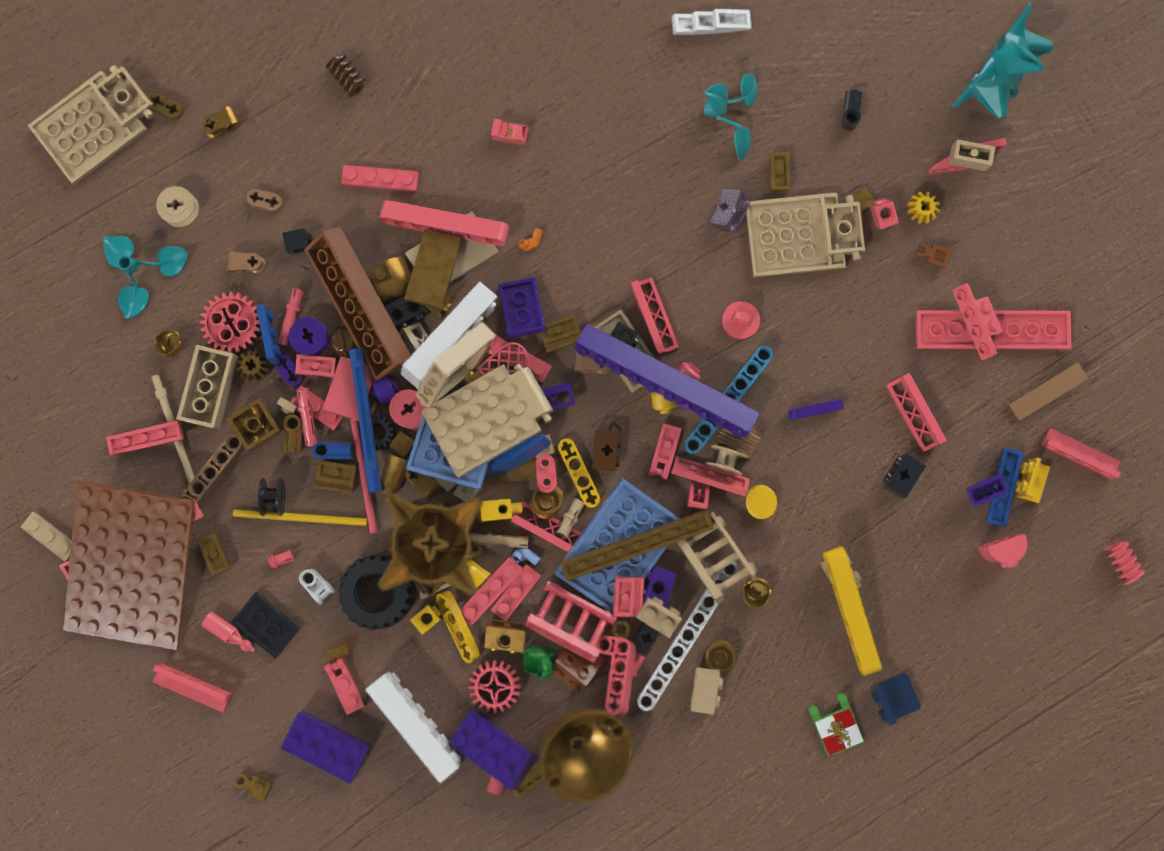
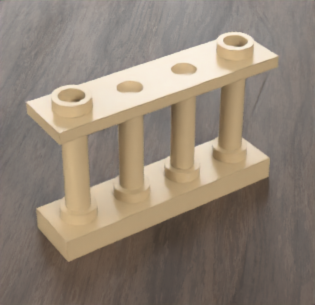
[677,512,758,604]

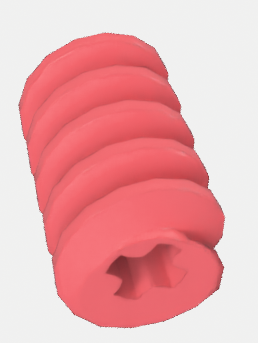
[1104,541,1145,585]

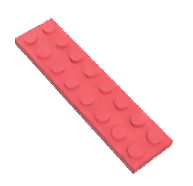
[915,310,1071,350]

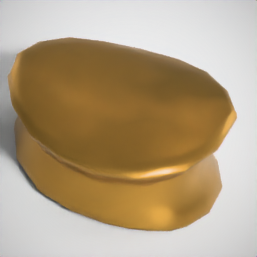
[530,484,564,519]
[705,640,736,674]

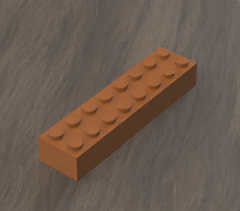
[304,227,411,381]

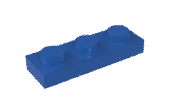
[256,304,281,364]

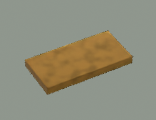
[404,229,462,309]

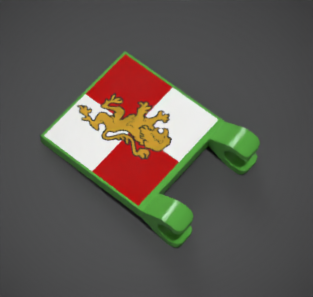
[808,693,864,757]

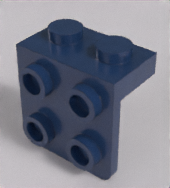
[870,673,921,725]

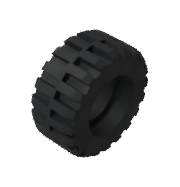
[338,555,415,630]

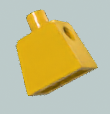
[478,499,522,522]

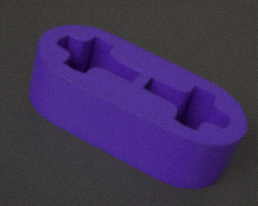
[274,354,304,387]

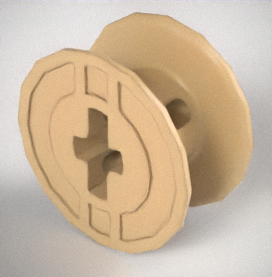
[156,186,199,227]
[706,445,748,475]

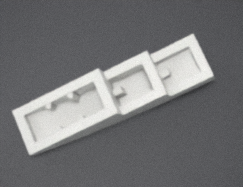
[672,9,751,35]

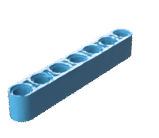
[684,346,773,455]

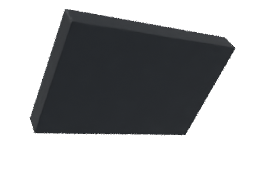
[231,592,301,659]

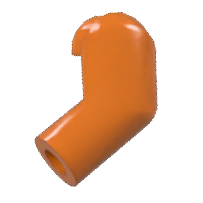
[519,228,543,251]

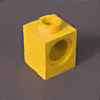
[410,604,442,635]

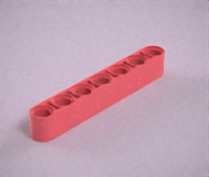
[379,200,509,246]

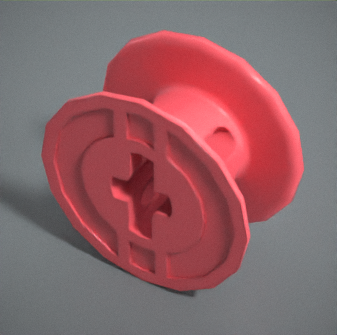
[389,389,426,429]

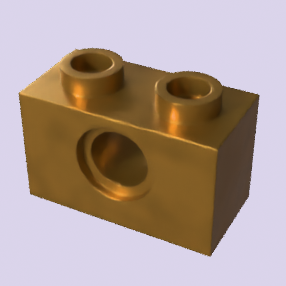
[484,619,527,654]

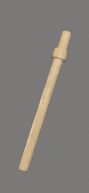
[151,375,195,484]

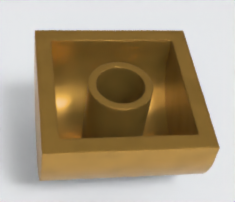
[227,398,281,452]

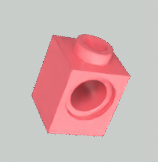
[870,198,899,229]

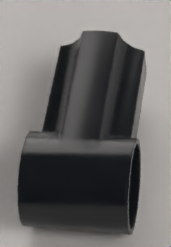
[841,89,862,131]

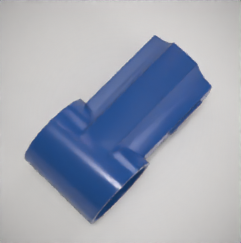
[312,442,352,460]

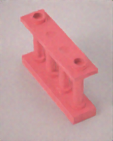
[525,581,617,663]

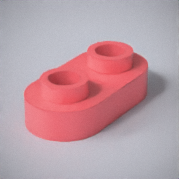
[536,454,557,494]

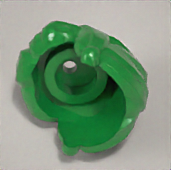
[523,645,556,680]

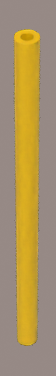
[233,509,368,526]

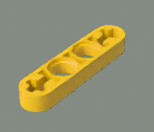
[558,438,600,508]
[436,590,480,663]

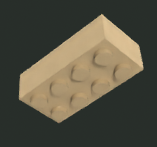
[176,345,239,430]

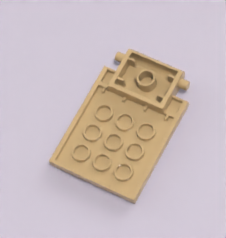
[28,65,154,185]
[745,192,866,278]
[421,364,553,479]

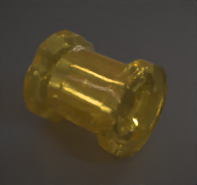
[612,620,630,638]

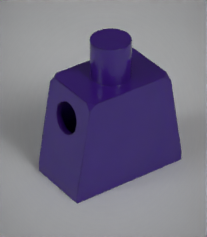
[965,474,1009,507]

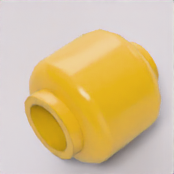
[651,392,677,414]

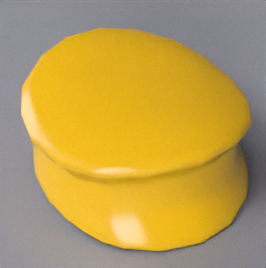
[746,484,777,519]

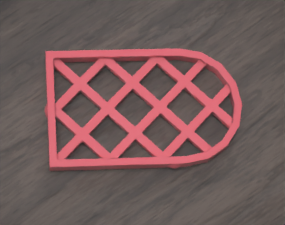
[477,342,528,376]

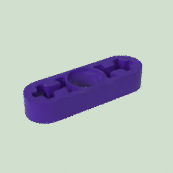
[788,399,844,420]

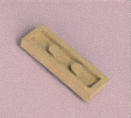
[21,512,71,562]

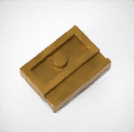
[541,314,581,353]
[314,460,357,494]

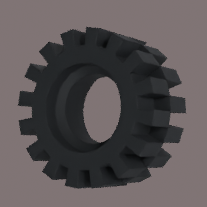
[359,415,395,451]

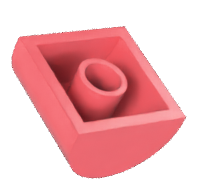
[978,534,1027,568]

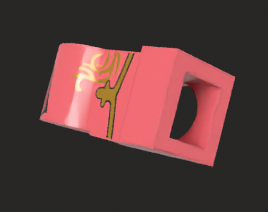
[491,118,529,144]

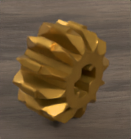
[237,350,270,382]

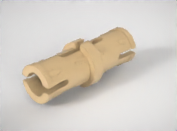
[556,499,585,538]

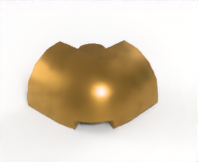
[368,256,412,306]

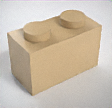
[948,140,995,171]
[690,667,723,714]

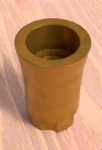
[380,452,409,495]

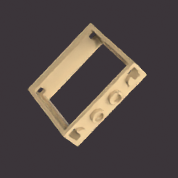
[415,322,496,408]

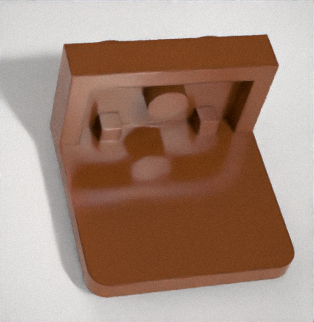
[552,636,606,694]

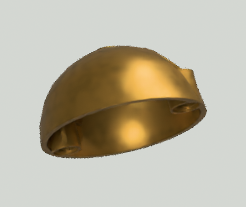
[539,708,634,803]

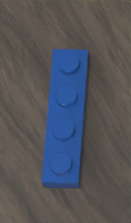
[985,447,1024,527]

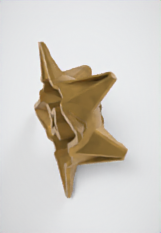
[378,492,483,596]

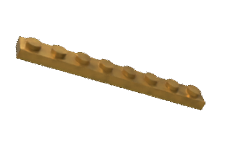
[560,510,714,581]

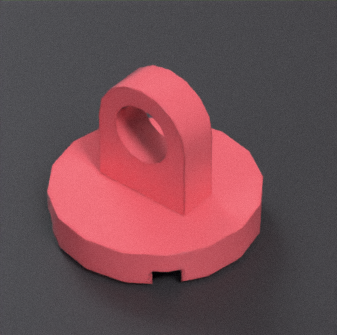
[722,301,760,340]

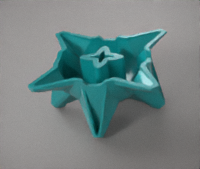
[952,3,1053,119]

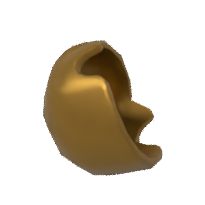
[152,328,183,358]
[742,577,772,609]

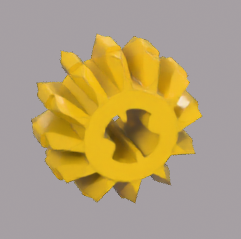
[907,192,940,224]

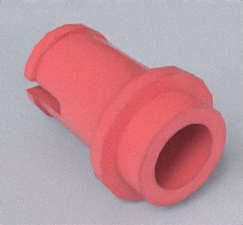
[268,550,294,569]

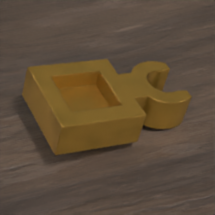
[235,772,273,802]

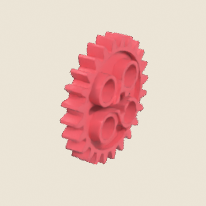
[199,292,261,353]

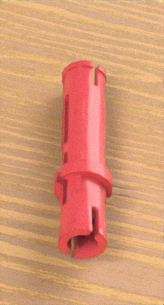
[277,288,305,346]
[296,388,317,446]

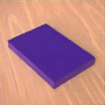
[498,277,546,339]

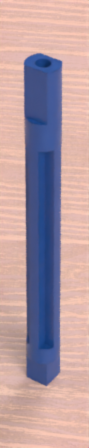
[349,348,382,493]

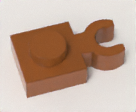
[915,243,952,269]

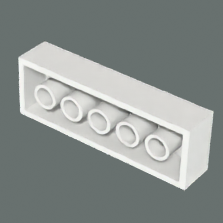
[401,282,497,389]
[365,671,462,783]

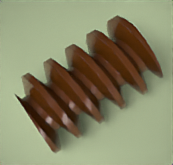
[326,54,366,97]

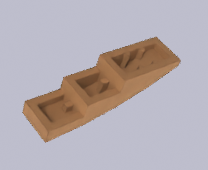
[1009,362,1088,421]

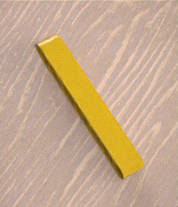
[823,546,882,677]

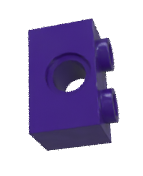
[643,567,677,608]

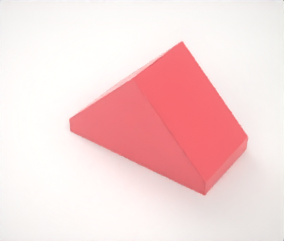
[686,480,710,510]

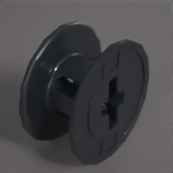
[258,478,286,516]

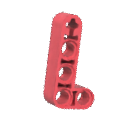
[596,636,636,717]

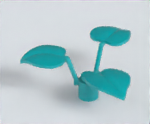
[704,73,758,161]
[103,236,188,318]

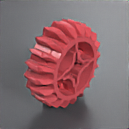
[468,660,521,713]

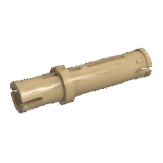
[470,532,528,549]

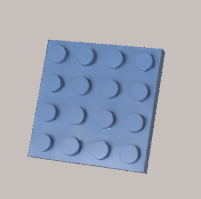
[406,399,490,490]

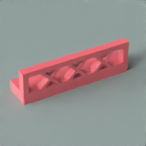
[631,277,679,356]
[885,373,947,453]
[1040,428,1121,479]
[511,501,582,552]
[152,663,232,712]

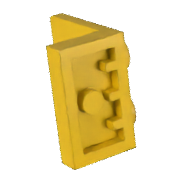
[1015,458,1050,504]

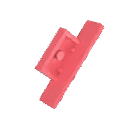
[953,283,1003,360]

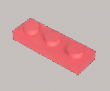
[491,564,541,621]

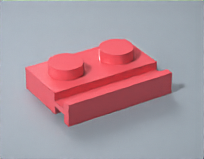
[613,577,644,617]

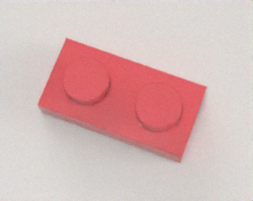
[295,354,336,378]

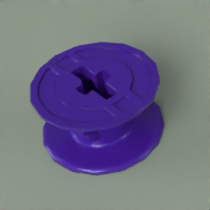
[289,317,330,356]

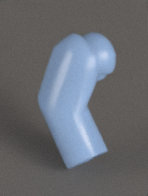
[511,548,541,566]

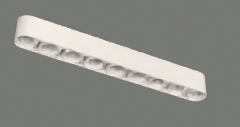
[637,562,739,711]

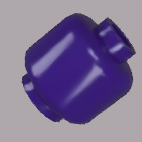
[370,375,400,403]

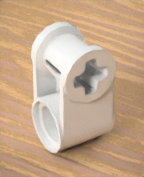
[299,569,335,605]

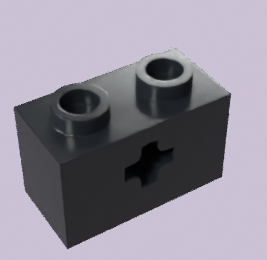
[883,453,926,499]

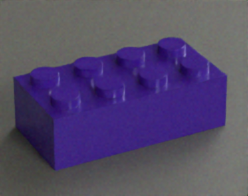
[281,710,371,784]
[449,710,539,790]

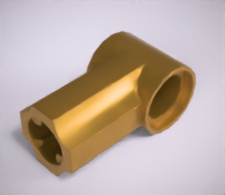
[284,415,303,452]

